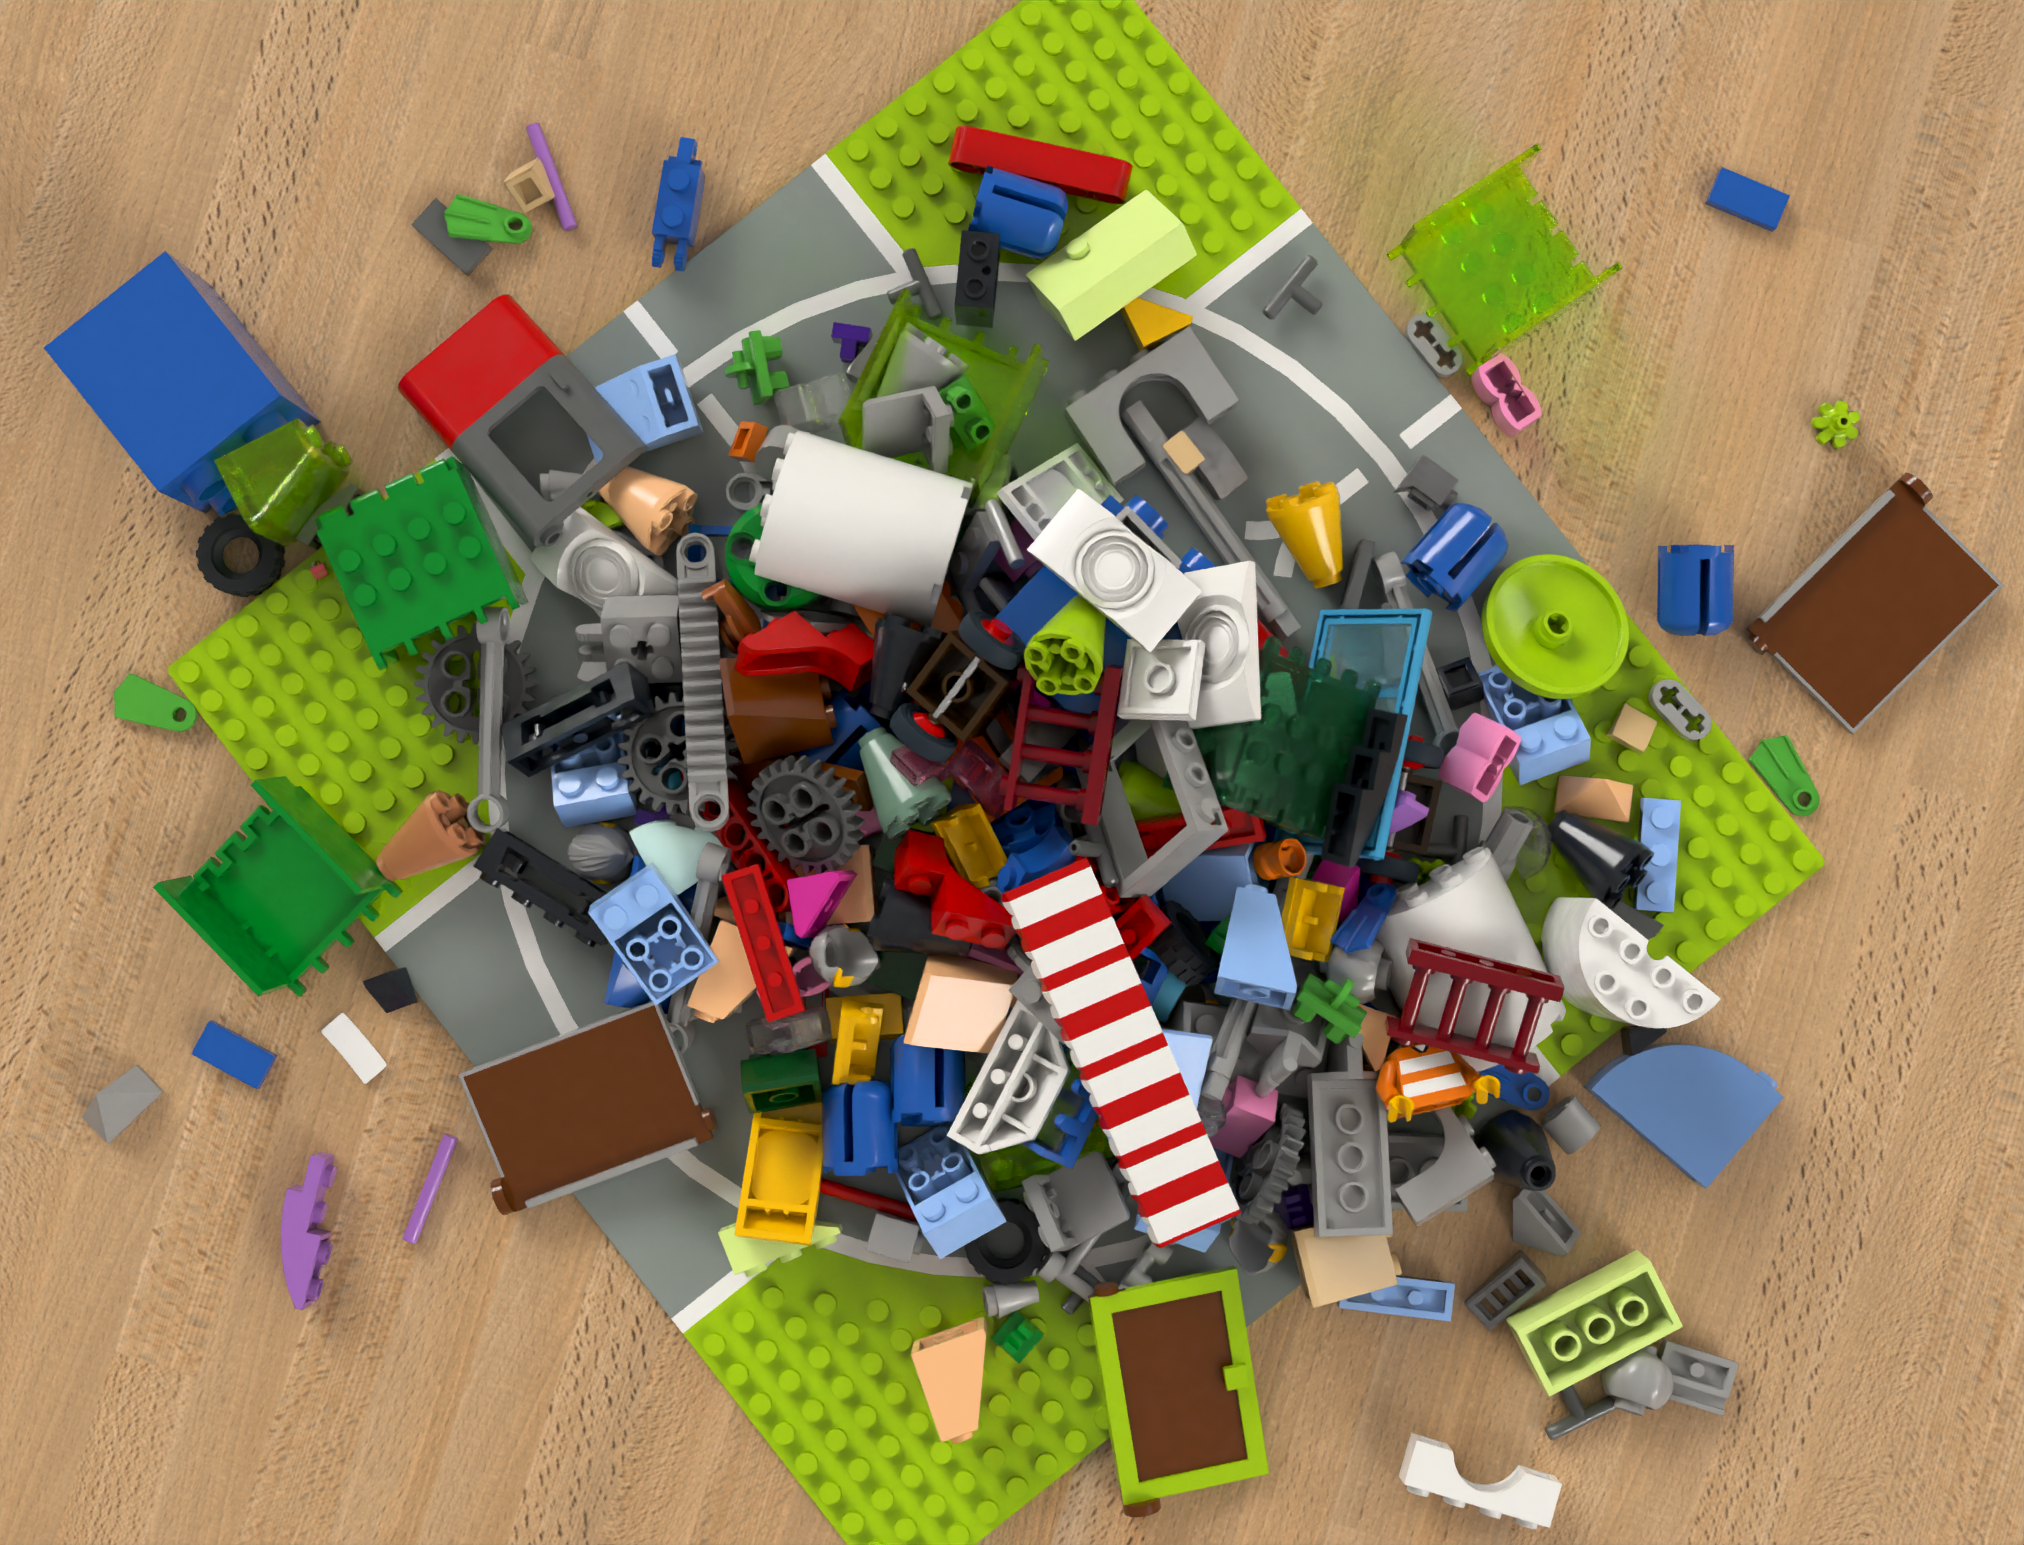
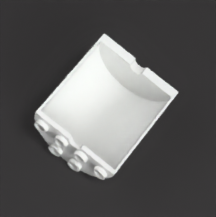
[749,430,974,627]
[1376,847,1566,1072]
[1541,897,1721,1028]

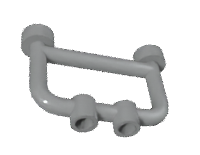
[1036,1158,1174,1303]

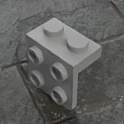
[862,386,954,474]
[1021,1151,1130,1252]

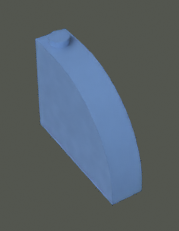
[1584,1043,1784,1189]

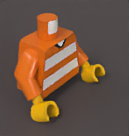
[1375,1043,1500,1122]

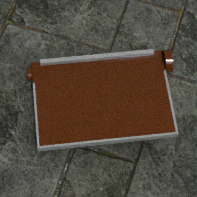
[1745,473,2004,734]
[459,1000,718,1216]

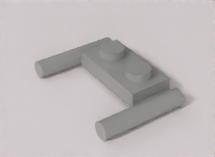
[949,499,1025,614]

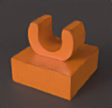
[728,421,768,463]

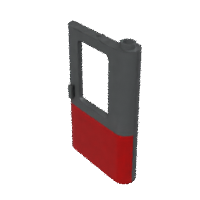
[398,294,649,547]

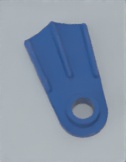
[1330,883,1397,953]
[1479,1064,1550,1111]

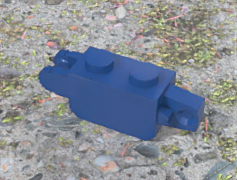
[652,137,705,272]

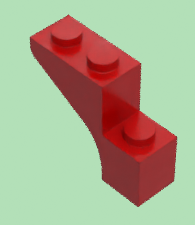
[734,611,874,692]
[894,830,1016,950]

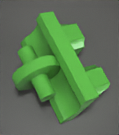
[724,330,789,406]
[937,373,999,452]
[1293,973,1367,1044]

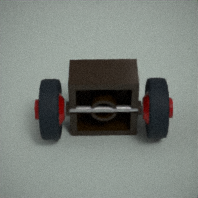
[890,610,1026,763]
[1355,734,1444,885]

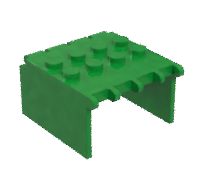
[314,456,528,670]
[153,776,402,997]

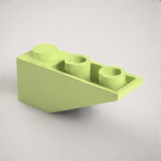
[718,1220,843,1277]

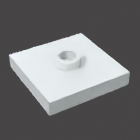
[1117,639,1206,721]

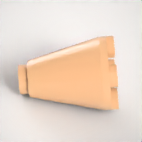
[599,466,698,556]

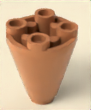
[376,790,486,881]

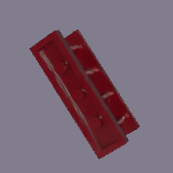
[999,659,1124,826]
[1385,938,1565,1074]

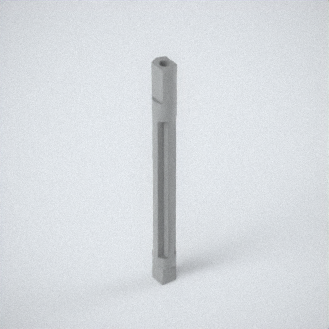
[1120,400,1301,641]
[1200,831,1318,1101]

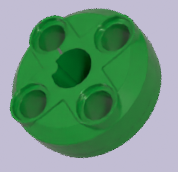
[725,504,821,612]

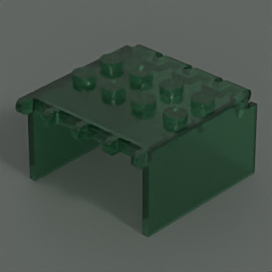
[1162,636,1381,840]

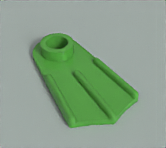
[443,194,532,244]
[113,674,197,732]
[1748,735,1820,816]

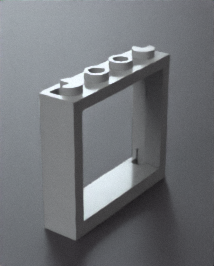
[1075,718,1228,898]

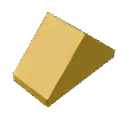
[1120,297,1193,351]

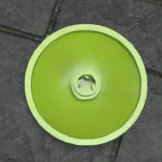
[1481,554,1629,699]

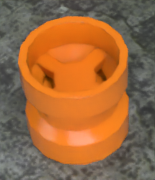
[1253,838,1307,881]

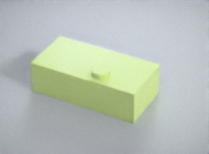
[1025,189,1197,341]
[1505,1250,1683,1397]

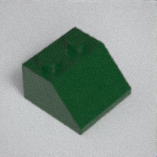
[740,1046,823,1114]

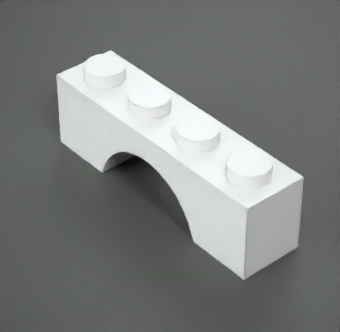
[1399,1433,1562,1530]

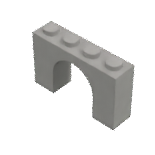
[1064,326,1239,487]
[1376,1061,1496,1227]

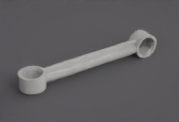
[1371,551,1460,758]
[467,606,510,833]
[667,842,732,1055]

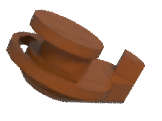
[702,579,761,654]

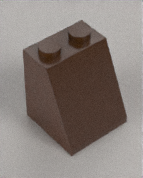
[719,658,838,765]

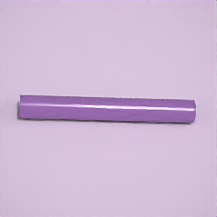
[526,123,578,231]
[402,1133,458,1244]

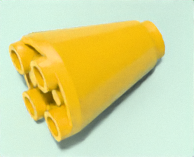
[1265,481,1343,588]

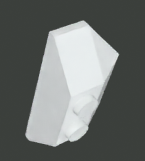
[947,999,1071,1155]

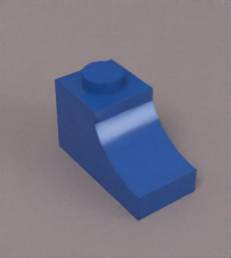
[996,826,1076,894]

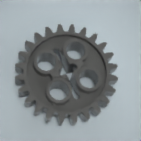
[414,623,538,745]
[618,692,742,816]
[747,755,865,874]
[1232,1102,1306,1225]

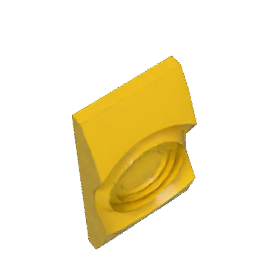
[734,1102,823,1246]

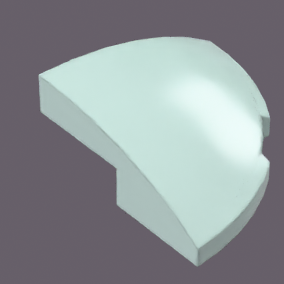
[629,819,723,895]

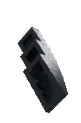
[1321,707,1408,867]

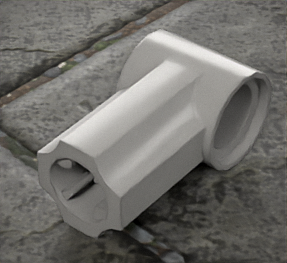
[1477,808,1534,882]

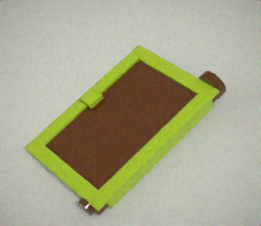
[1088,1266,1269,1517]

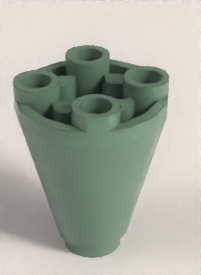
[858,727,952,840]

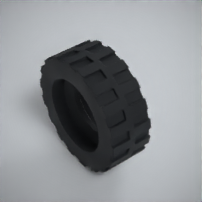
[196,513,285,597]
[1151,900,1221,986]
[964,1197,1047,1284]

